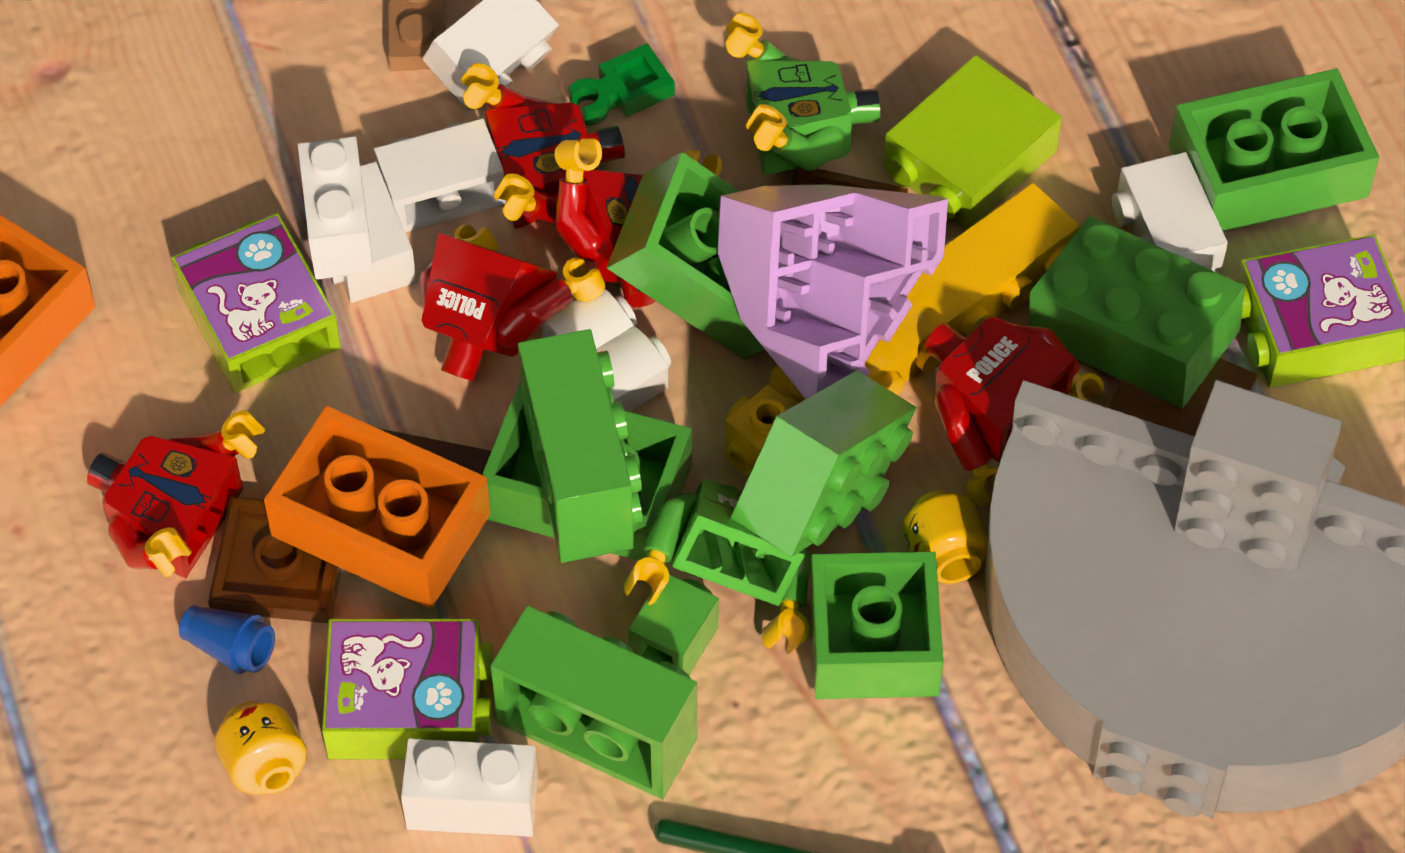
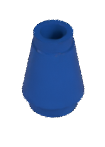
[179,605,275,674]

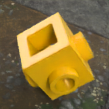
[725,384,799,478]

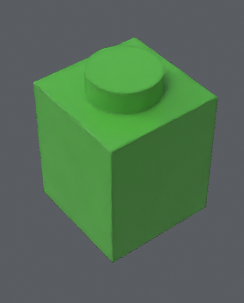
[628,575,719,675]

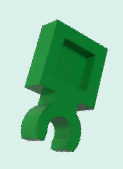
[569,43,675,126]

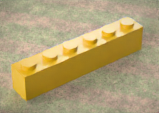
[770,183,1081,403]

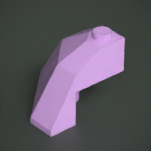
[718,185,948,399]

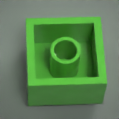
[810,552,943,699]

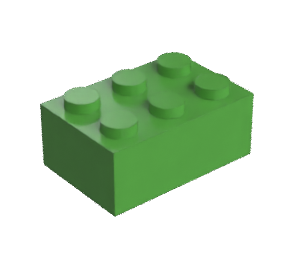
[1169,68,1379,232]
[607,152,765,359]
[1029,216,1245,409]
[518,329,643,563]
[730,370,917,557]
[482,383,692,561]
[491,605,697,800]

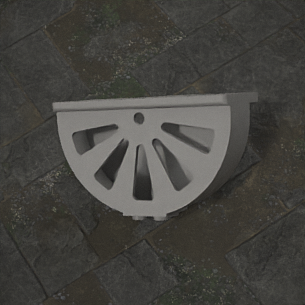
[985,380,1405,818]

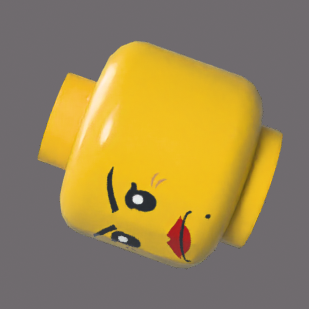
[902,490,988,584]
[214,701,307,795]

